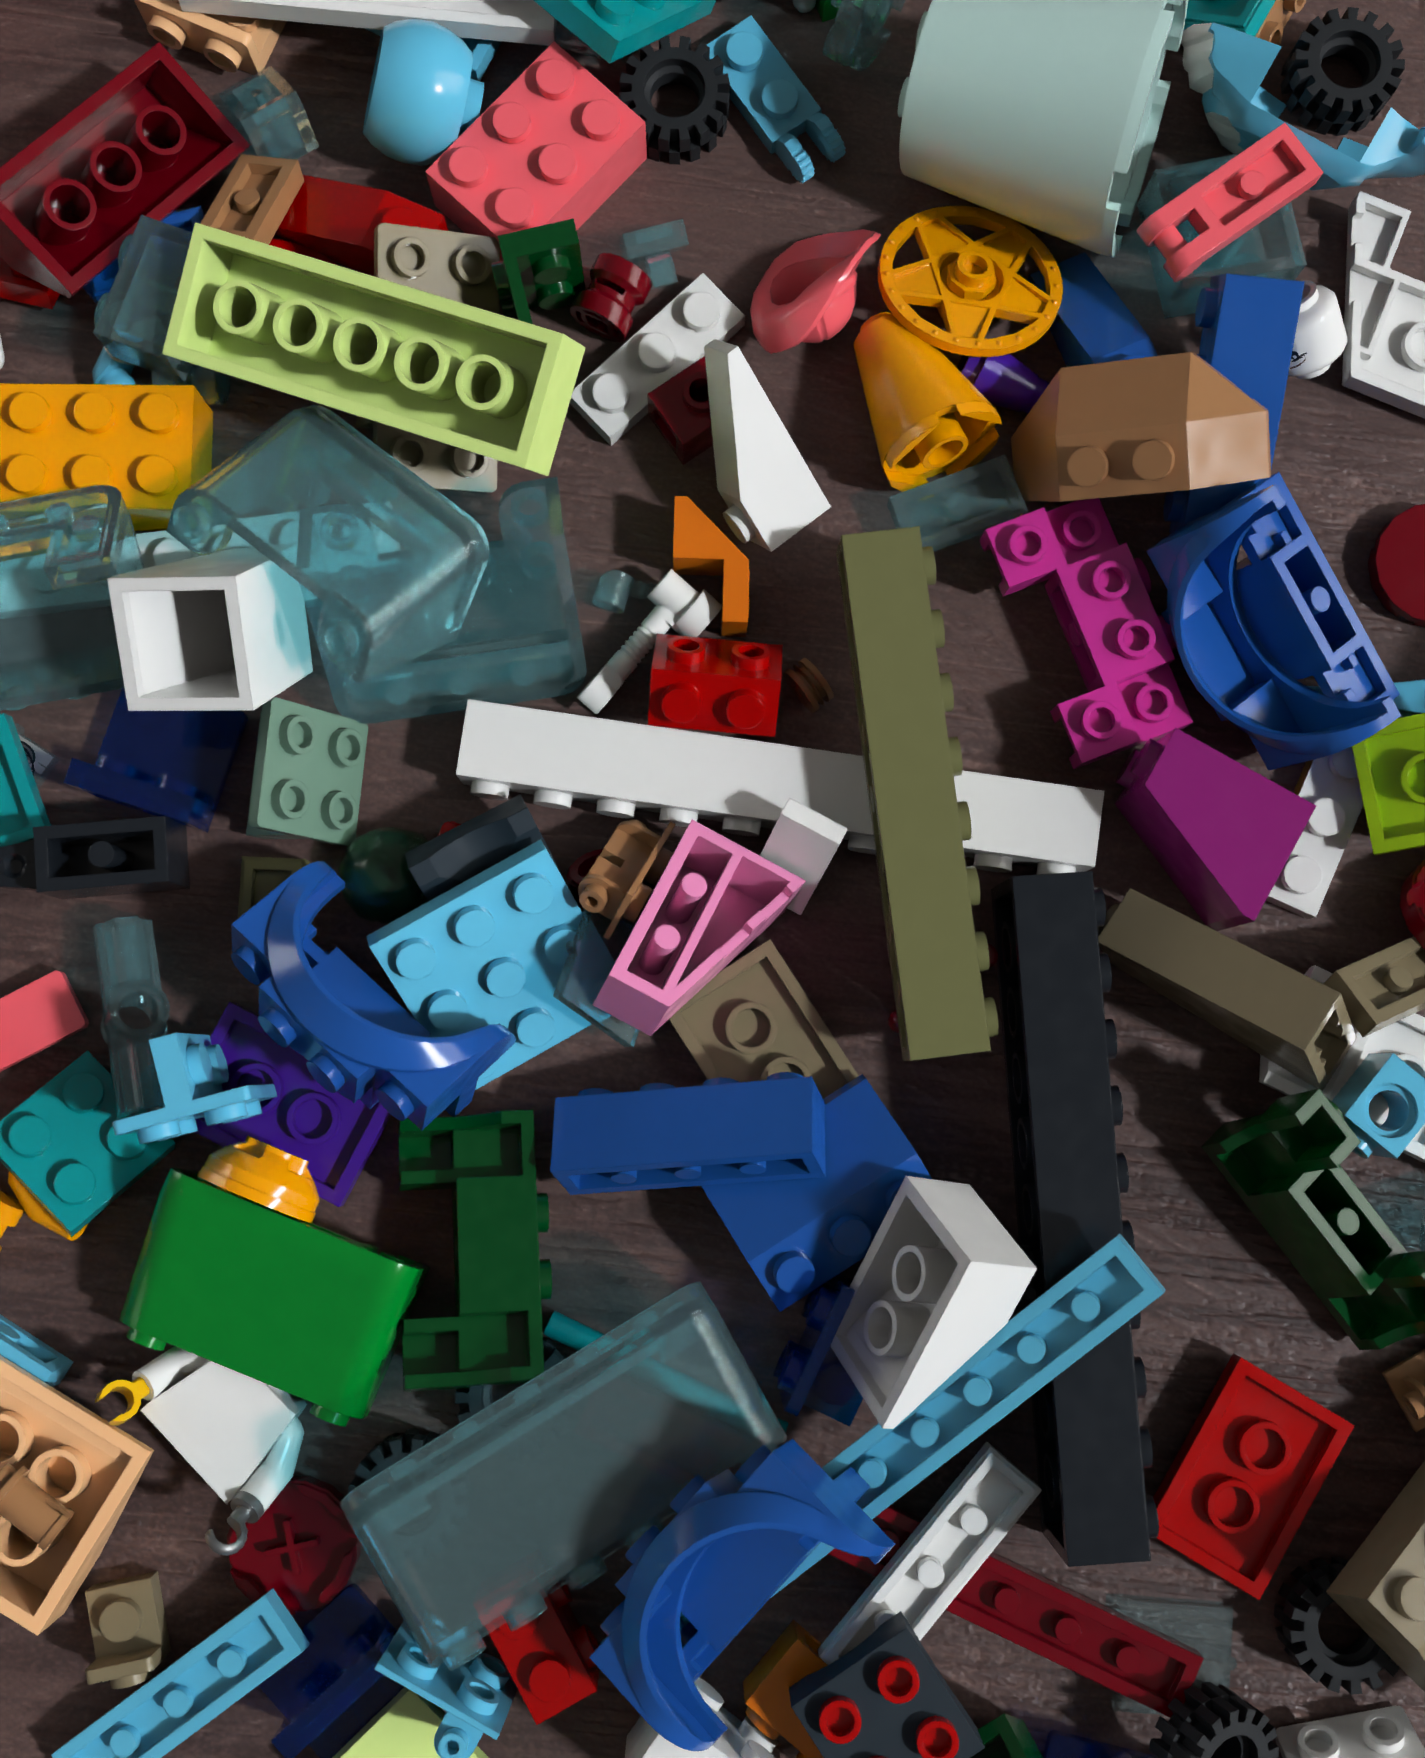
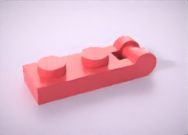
[1136,123,1324,282]

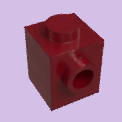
[647,356,713,465]

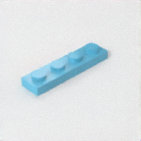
[51,1588,310,1758]

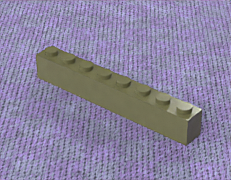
[836,526,999,1061]

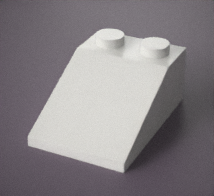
[824,1176,1037,1429]

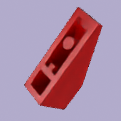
[275,175,448,276]

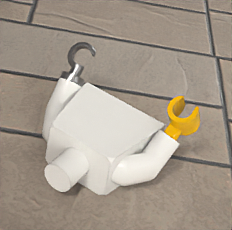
[95,1346,307,1556]

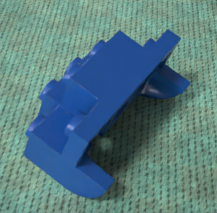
[1146,472,1401,770]
[231,861,516,1131]
[589,1438,895,1751]

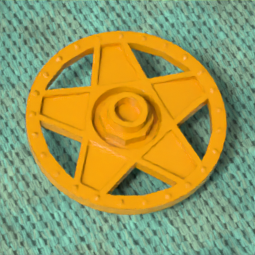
[878,206,1063,357]

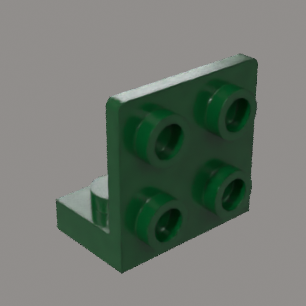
[491,219,585,324]

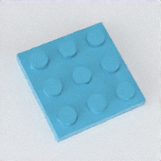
[366,839,613,1090]

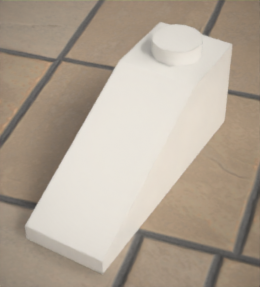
[704,339,831,552]

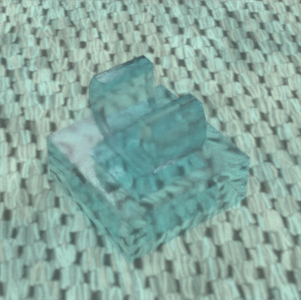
[619,219,689,290]

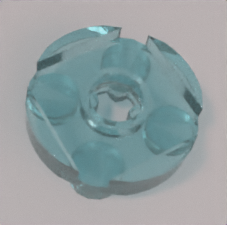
[823,0,905,71]

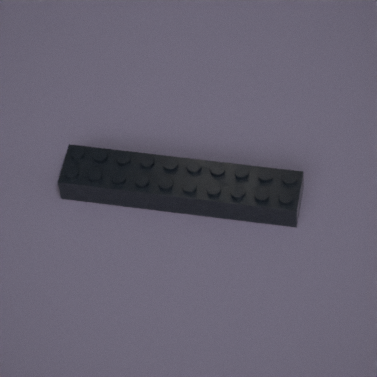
[991,871,1159,1567]

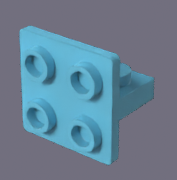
[112,1032,277,1144]

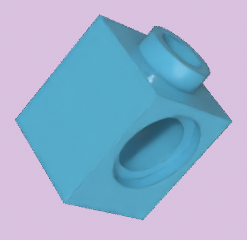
[1332,1053,1425,1159]

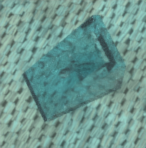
[219,66,319,160]

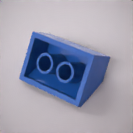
[701,1074,932,1312]

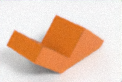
[673,496,750,637]

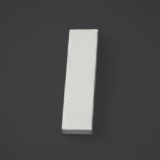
[817,1442,1042,1665]

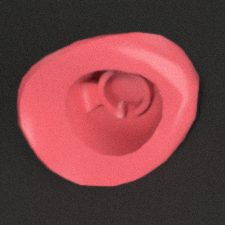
[750,229,881,354]

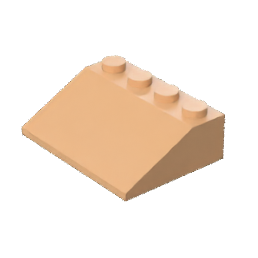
[0,1355,154,1636]

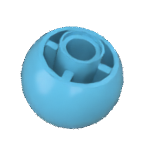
[363,18,484,166]

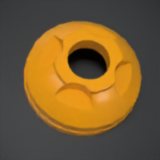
[197,1136,320,1223]

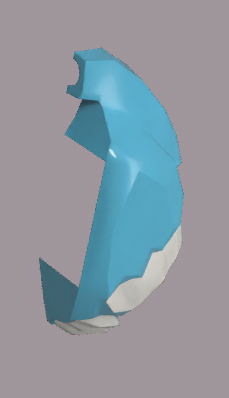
[1181,22,1425,190]

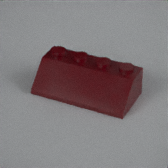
[0,42,250,299]

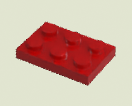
[1153,1353,1355,1600]

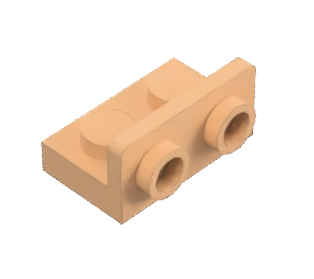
[134,0,287,77]

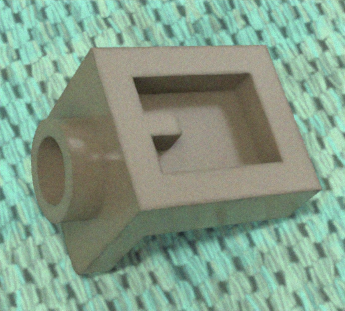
[85,1571,171,1689]

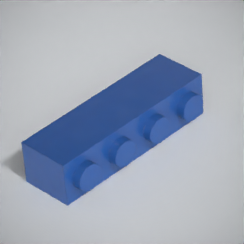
[1163,273,1305,533]
[550,1072,826,1195]

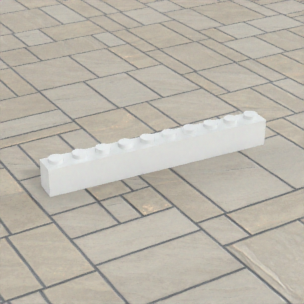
[456,699,1104,875]

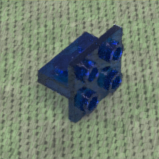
[258,1583,404,1758]

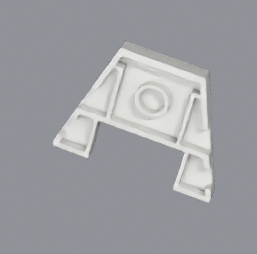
[1342,191,1425,419]

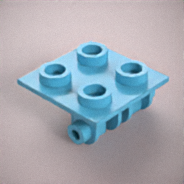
[375,1616,518,1758]

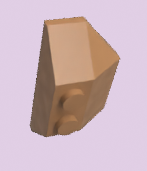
[1011,352,1271,502]

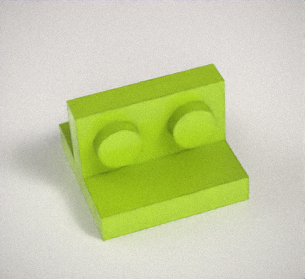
[1352,713,1425,855]

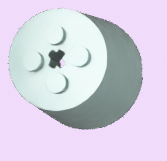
[898,0,1189,258]

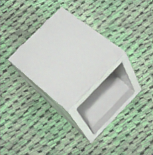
[107,546,313,711]

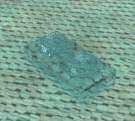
[887,455,1028,552]

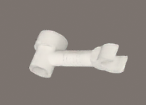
[576,569,723,714]

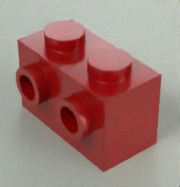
[647,634,783,737]
[472,1547,600,1725]

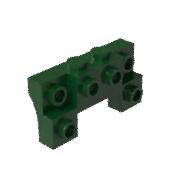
[1201,1088,1425,1350]
[398,1110,552,1392]

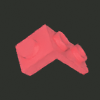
[0,970,89,1072]

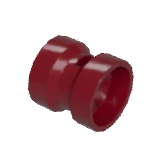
[570,253,652,342]

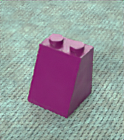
[1115,728,1316,931]

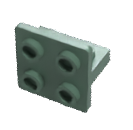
[246,697,368,846]

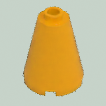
[854,312,1002,492]

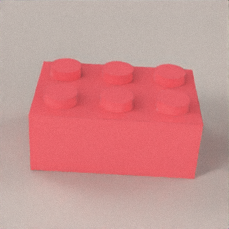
[425,41,647,261]

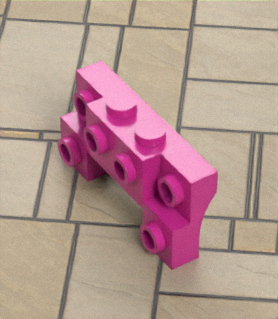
[979,498,1193,769]

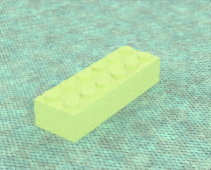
[162,222,586,476]

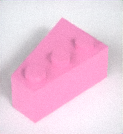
[592,819,806,1036]

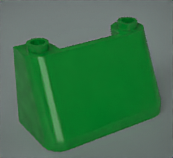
[119,1168,430,1427]

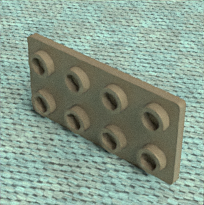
[356,223,500,493]

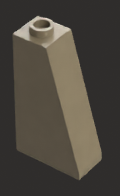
[1098,888,1357,1091]

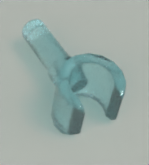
[592,570,657,613]

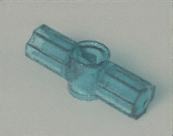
[93,916,170,1119]

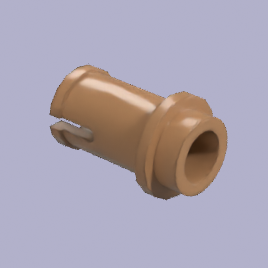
[0,1463,75,1551]

